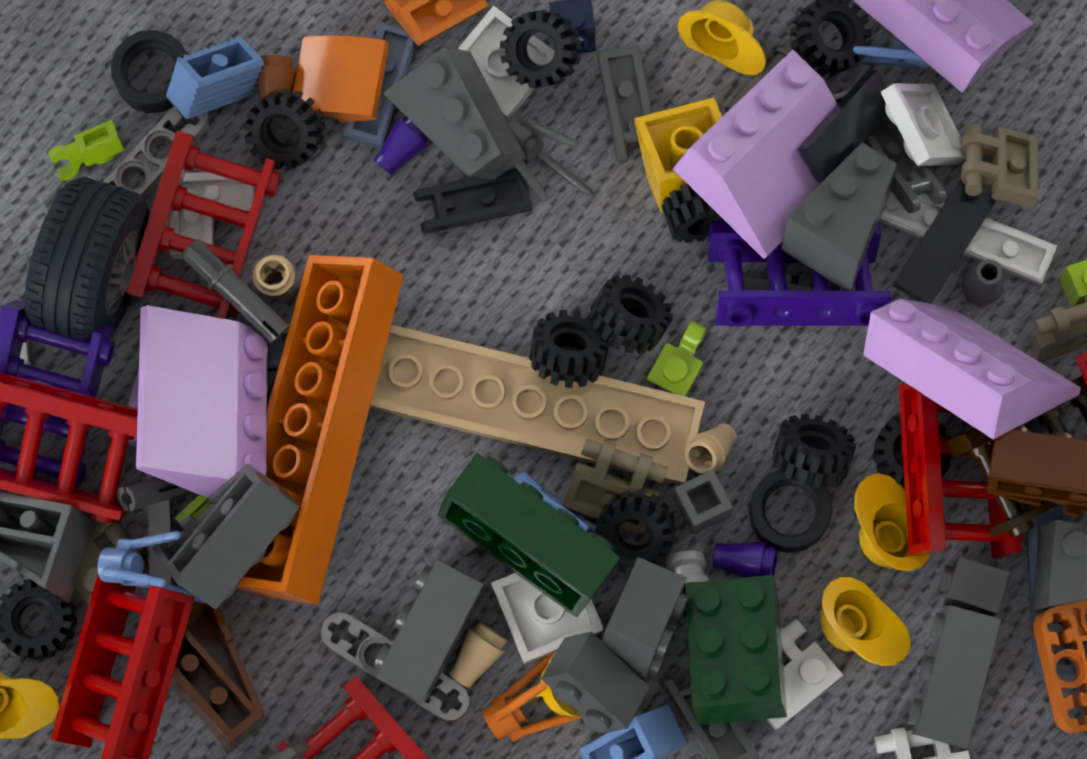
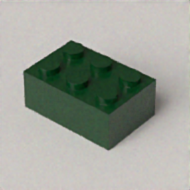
[685,575,787,725]

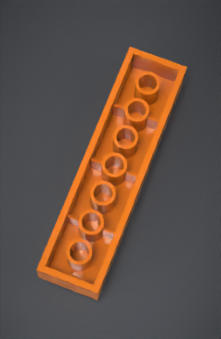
[237,255,404,605]

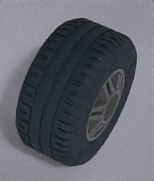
[24,177,149,341]

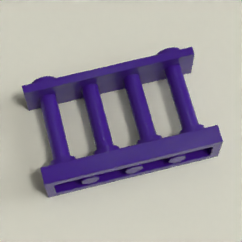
[707,221,892,326]
[0,300,115,488]

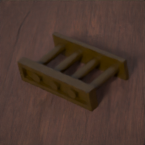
[945,375,1087,538]

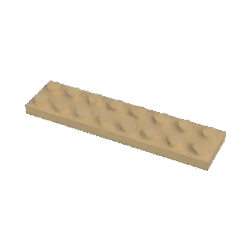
[370,325,705,485]

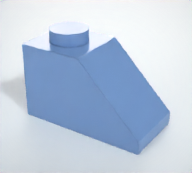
[579,704,687,759]

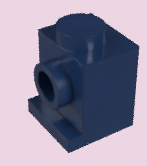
[549,0,596,54]

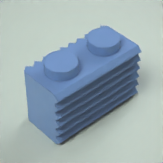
[166,36,264,119]

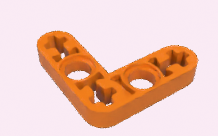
[1033,600,1087,734]

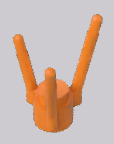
[481,652,583,743]

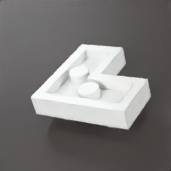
[170,172,255,259]

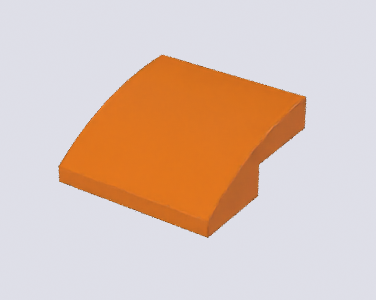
[382,0,489,46]
[293,35,390,123]

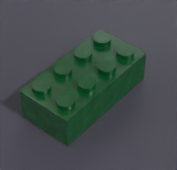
[437,453,621,618]

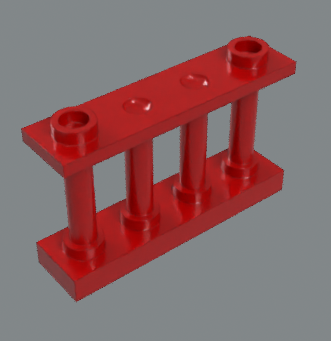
[126,130,281,319]
[0,372,138,523]
[898,383,1023,558]
[51,574,195,759]
[276,676,429,759]

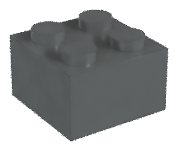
[602,557,689,682]

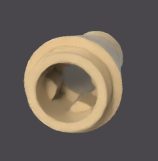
[253,255,295,299]
[685,424,737,474]
[449,621,508,689]

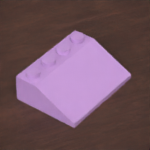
[853,0,1034,93]
[673,50,837,259]
[863,298,1081,439]
[136,305,268,498]

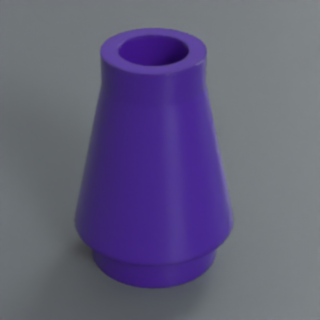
[373,116,429,176]
[712,541,778,578]

